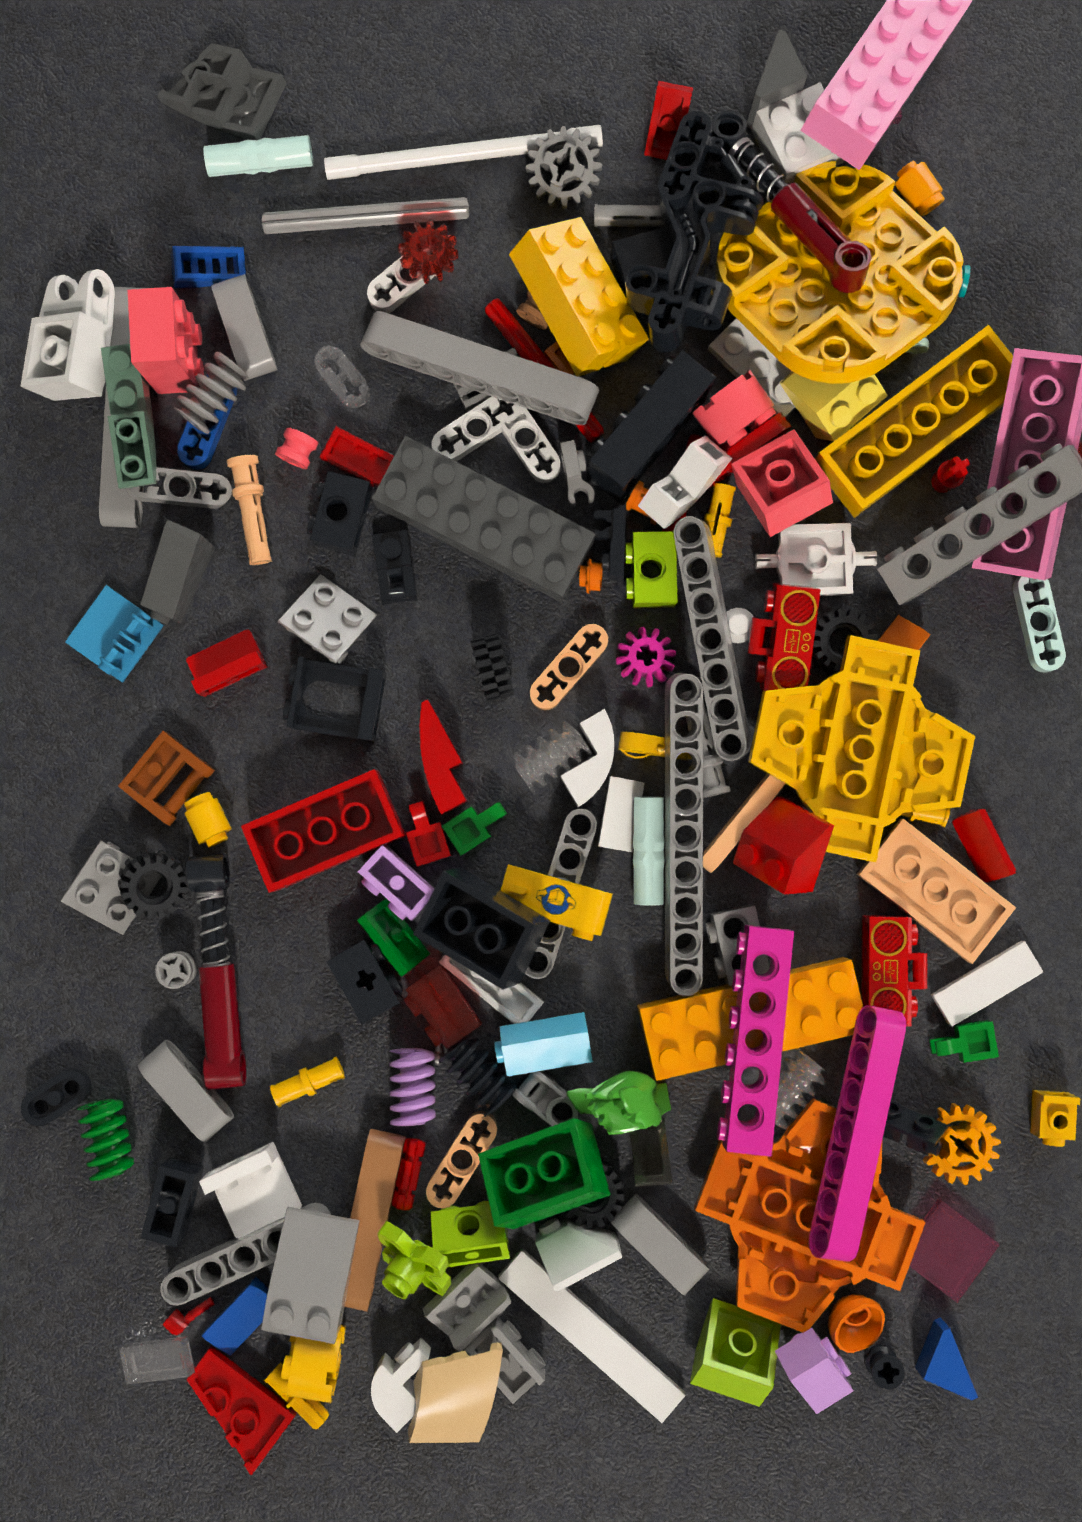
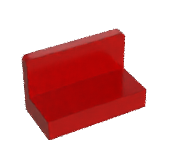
[186,629,268,697]

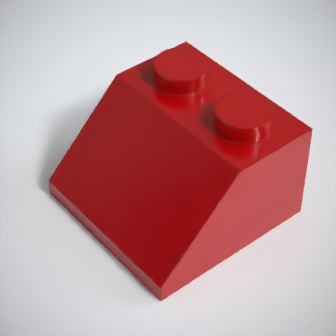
[733,797,834,895]

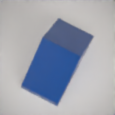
[915,1317,978,1400]

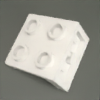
[199,1142,302,1238]

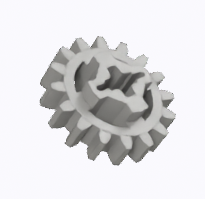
[526,126,602,209]

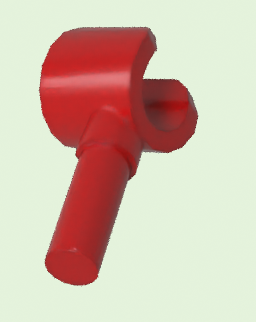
[163,1297,215,1335]

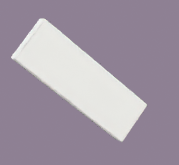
[931,941,1043,1027]
[439,955,544,1024]

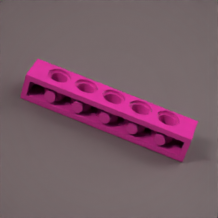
[717,925,794,1157]

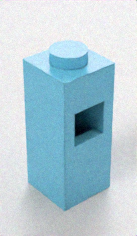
[494,1012,593,1076]

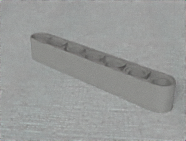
[99,287,150,528]
[360,311,599,425]
[674,516,751,761]

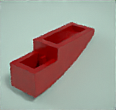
[419,699,468,815]

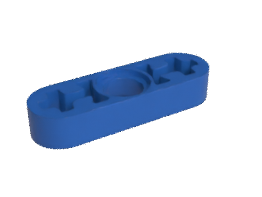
[177,374,237,470]

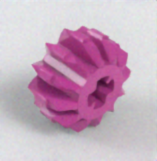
[615,627,676,688]

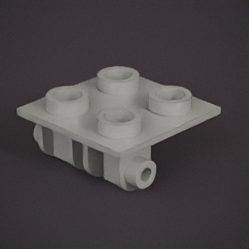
[278,574,377,664]
[60,840,162,935]

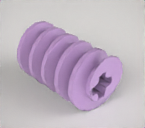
[389,1048,436,1126]

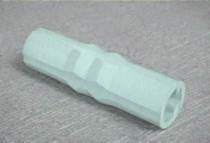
[203,135,313,177]
[633,797,665,906]

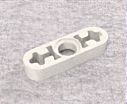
[367,232,453,313]

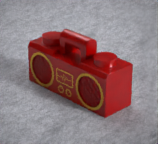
[748,583,821,691]
[862,915,927,1027]

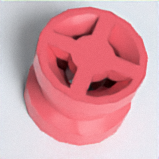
[275,428,319,469]

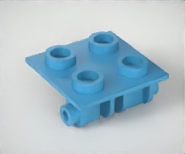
[65,585,164,683]

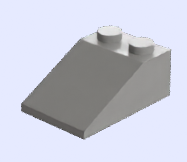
[261,1207,360,1344]

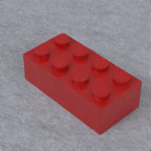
[241,769,406,893]

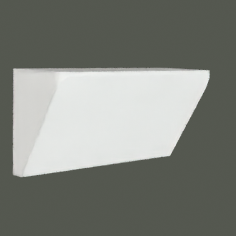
[598,776,644,852]

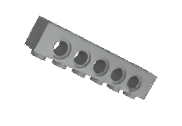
[877,443,1082,605]

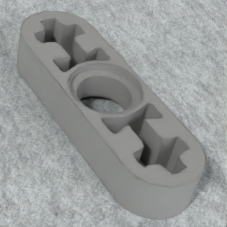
[126,467,232,509]

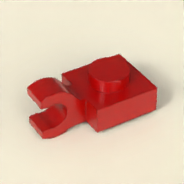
[406,801,451,866]

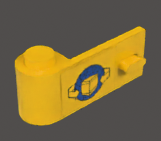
[500,864,613,941]

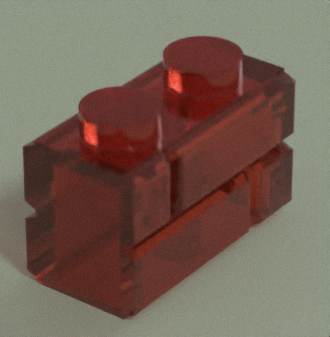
[403,964,482,1049]

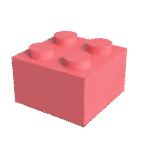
[731,429,833,537]

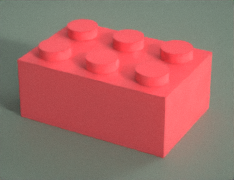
[127,287,204,394]

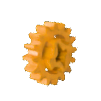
[923,1103,1001,1185]

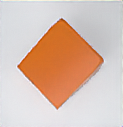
[878,615,931,650]

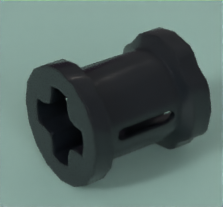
[865,1345,905,1390]

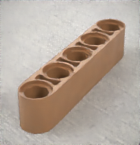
[345,1129,406,1312]

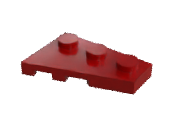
[186,1345,297,1475]

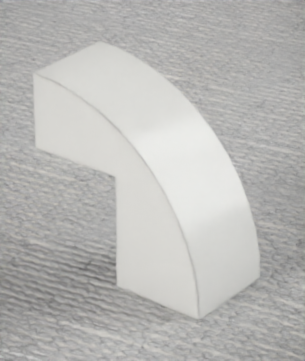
[638,436,732,529]
[560,709,614,807]

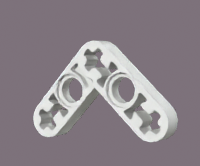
[432,396,560,483]

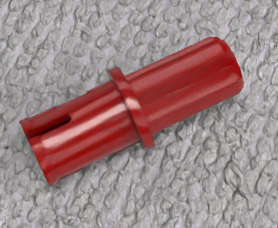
[931,456,970,493]

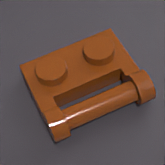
[118,731,215,826]

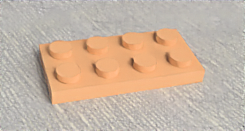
[857,819,1016,964]

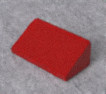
[952,808,1016,882]

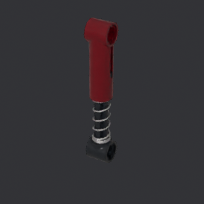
[711,110,871,293]
[186,853,247,1090]

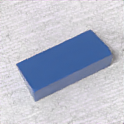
[201,1277,269,1356]

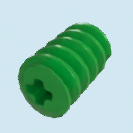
[76,1099,134,1181]

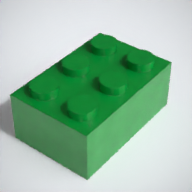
[478,1118,610,1229]

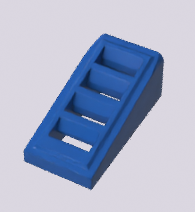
[171,246,246,288]

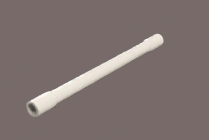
[324,125,603,180]

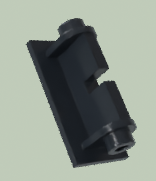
[883,1101,949,1157]

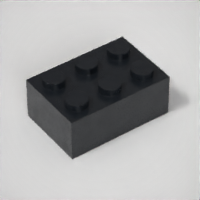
[413,868,551,990]

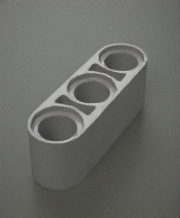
[211,274,278,381]
[137,1040,234,1142]
[611,1194,710,1295]

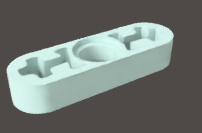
[1013,576,1066,672]

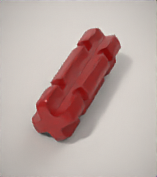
[392,1138,426,1210]

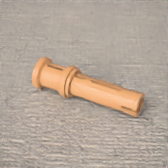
[227,455,272,565]

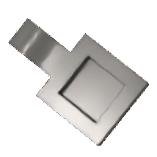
[560,440,594,507]

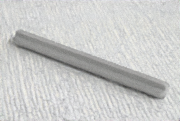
[261,197,469,234]

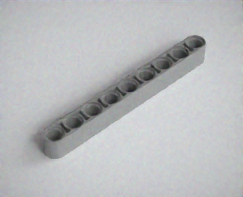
[665,673,703,996]

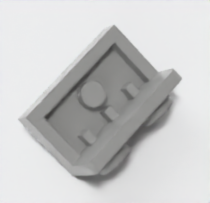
[422,1263,511,1352]
[464,1317,546,1404]

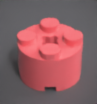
[692,370,777,451]

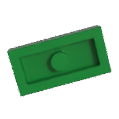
[357,898,430,977]

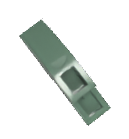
[101,344,156,489]

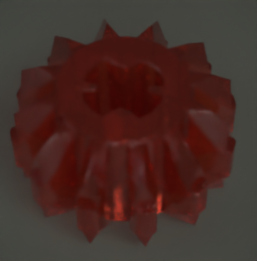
[398,219,459,284]

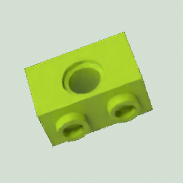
[625,531,678,608]
[431,1201,510,1267]

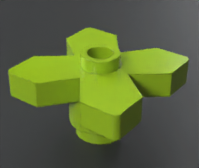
[377,1221,451,1299]

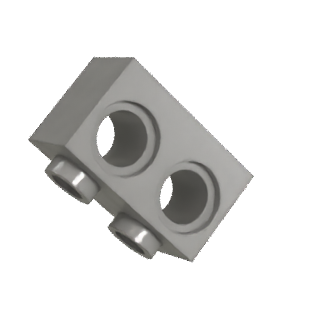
[705,904,770,986]

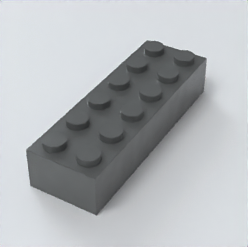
[372,436,596,603]

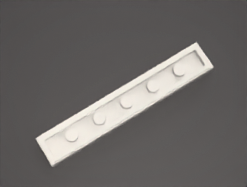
[498,1248,686,1423]

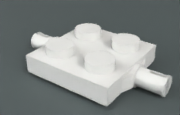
[755,523,877,596]

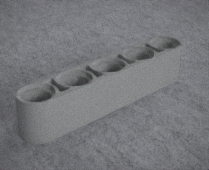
[525,809,597,979]
[160,1203,331,1306]

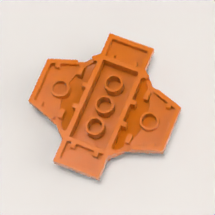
[694,1098,926,1333]

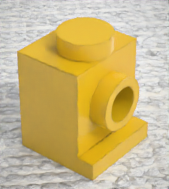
[1030,1090,1080,1147]

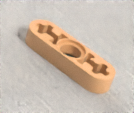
[530,624,608,710]
[426,1111,497,1208]

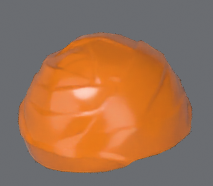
[828,1294,885,1353]

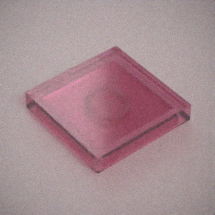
[910,1198,1000,1303]

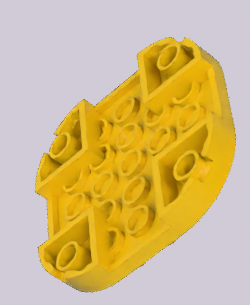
[715,161,964,384]

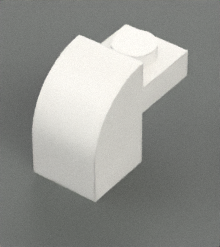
[371,1338,431,1433]

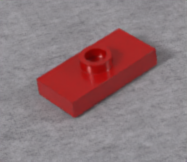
[320,426,394,488]

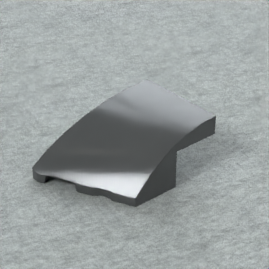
[157,43,287,140]

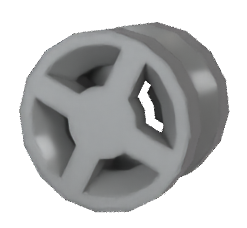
[155,951,197,989]

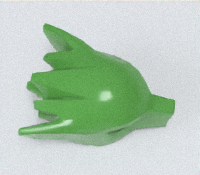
[566,1071,672,1135]

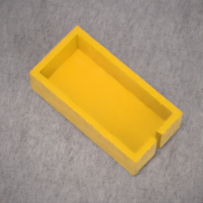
[509,217,649,376]

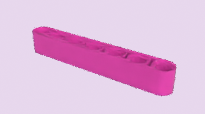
[809,1005,906,1262]

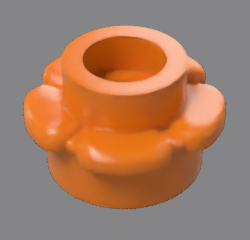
[579,559,603,594]

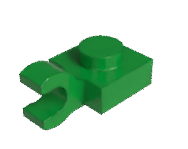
[442,802,507,856]
[929,1020,999,1063]

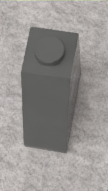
[140,519,215,625]

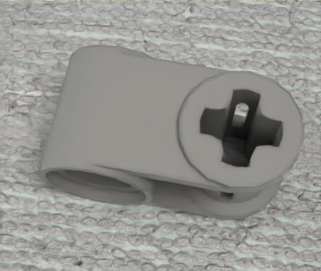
[512,1070,578,1126]

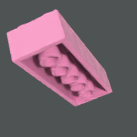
[800,0,972,170]
[972,348,1082,580]

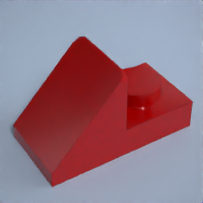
[644,81,693,160]

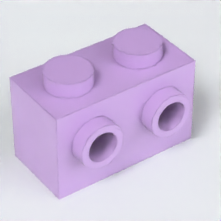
[358,845,434,921]
[775,1328,854,1414]

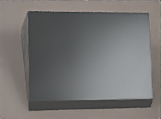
[746,29,807,129]

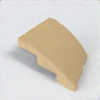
[408,1342,503,1443]

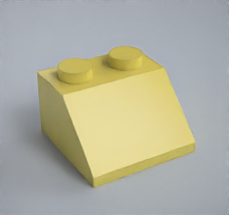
[779,371,888,441]

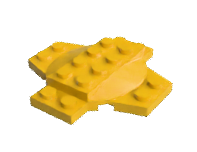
[748,635,975,862]

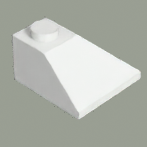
[535,1217,622,1293]

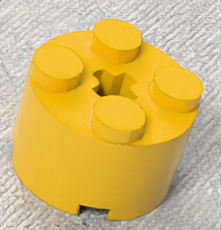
[281,1325,346,1403]

